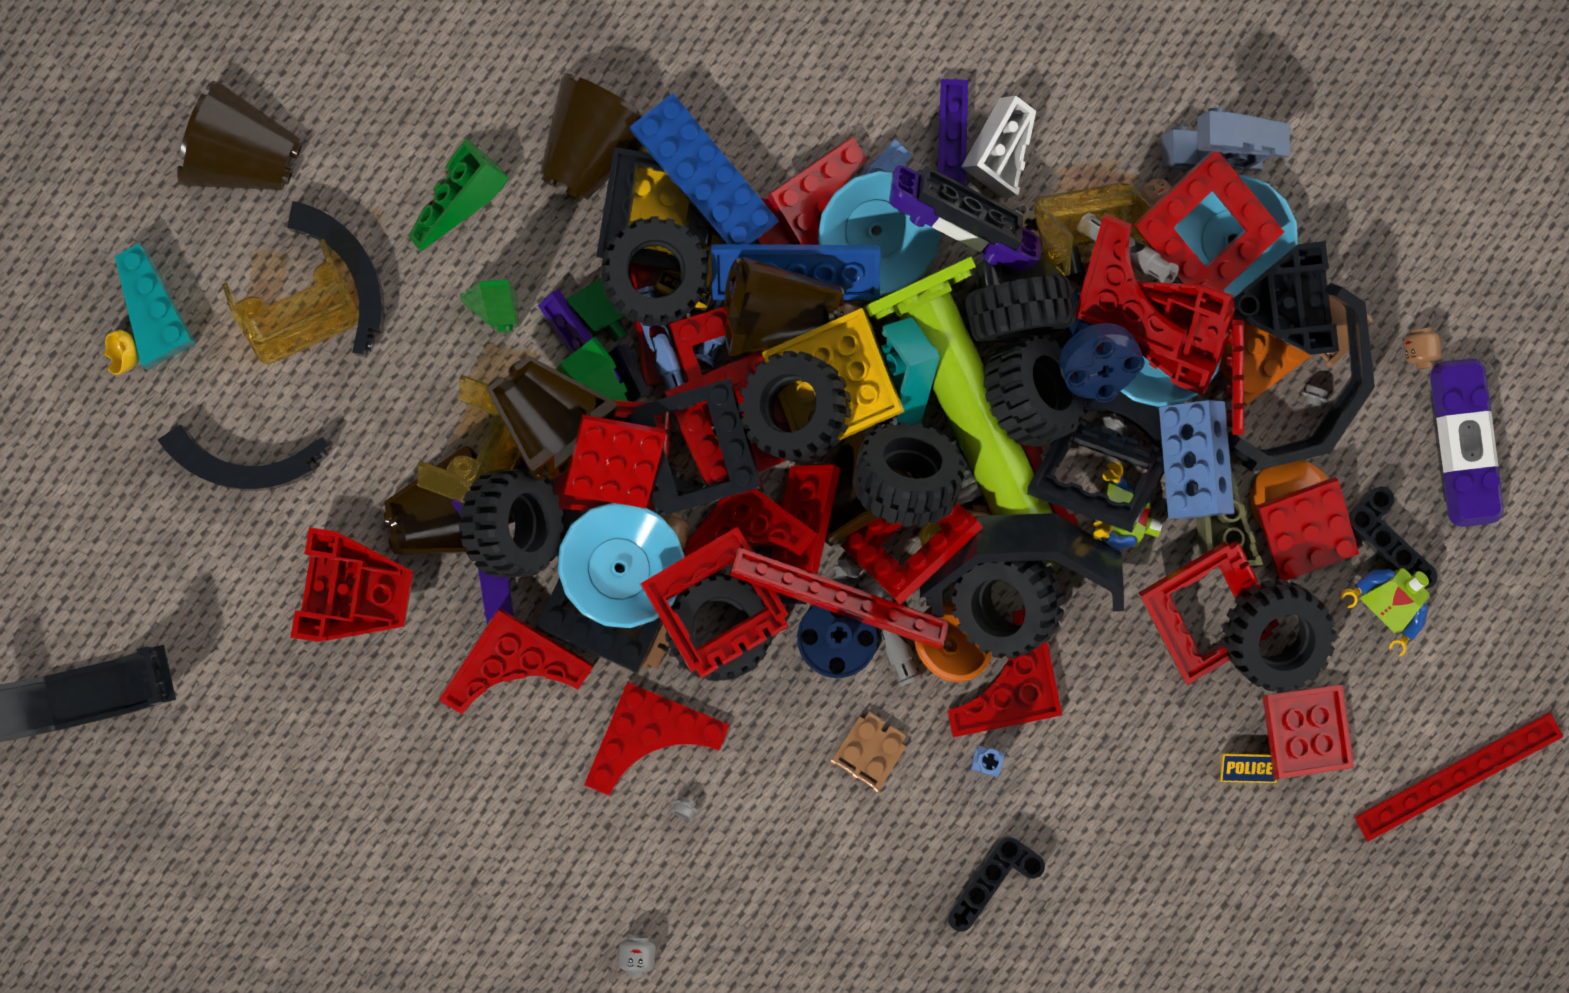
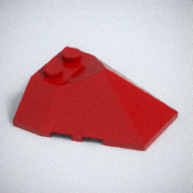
[1137,281,1235,395]
[290,527,414,642]

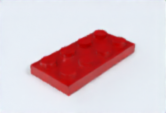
[770,465,841,574]

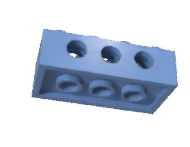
[1159,400,1234,519]

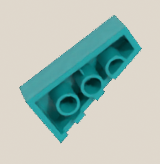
[114,243,196,370]
[881,317,940,425]

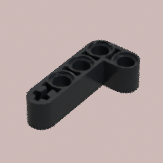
[973,246,1084,289]
[1348,486,1438,589]
[947,836,1045,932]

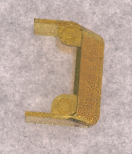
[1034,183,1153,276]
[222,239,359,364]
[418,374,522,503]

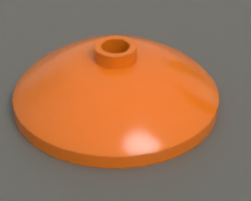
[1250,460,1327,531]
[915,601,992,682]

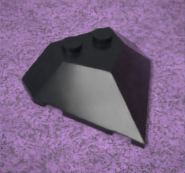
[1233,241,1339,355]

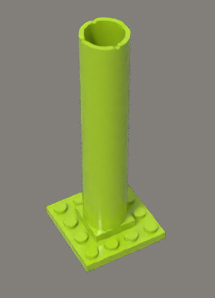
[864,257,1057,567]

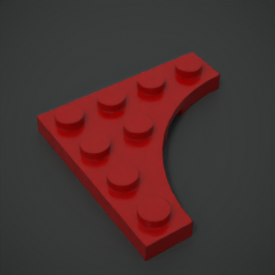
[767,137,867,245]
[1075,215,1187,359]
[683,489,817,557]
[438,607,593,714]
[947,609,1062,738]
[584,682,730,796]

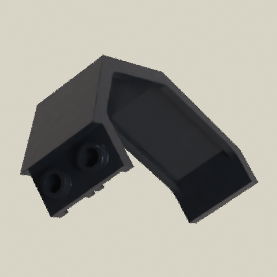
[1228,282,1375,472]
[920,513,1124,617]
[0,645,176,742]

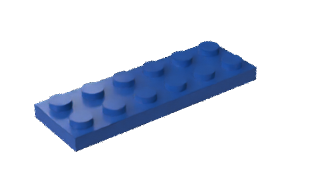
[630,93,779,245]
[711,245,880,300]

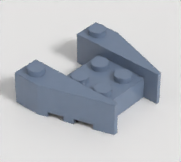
[1161,107,1290,170]

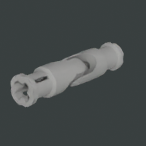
[1077,212,1179,283]
[859,578,923,687]

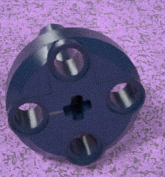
[1059,293,1145,403]
[797,605,878,678]

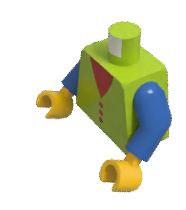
[1093,462,1162,551]
[1340,568,1429,657]

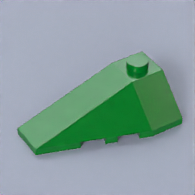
[408,139,509,251]
[460,279,520,333]
[555,337,629,423]

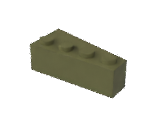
[1196,465,1263,569]

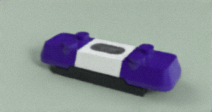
[889,165,1041,272]
[1430,358,1504,527]

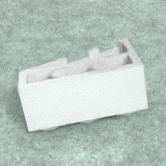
[961,96,1036,197]

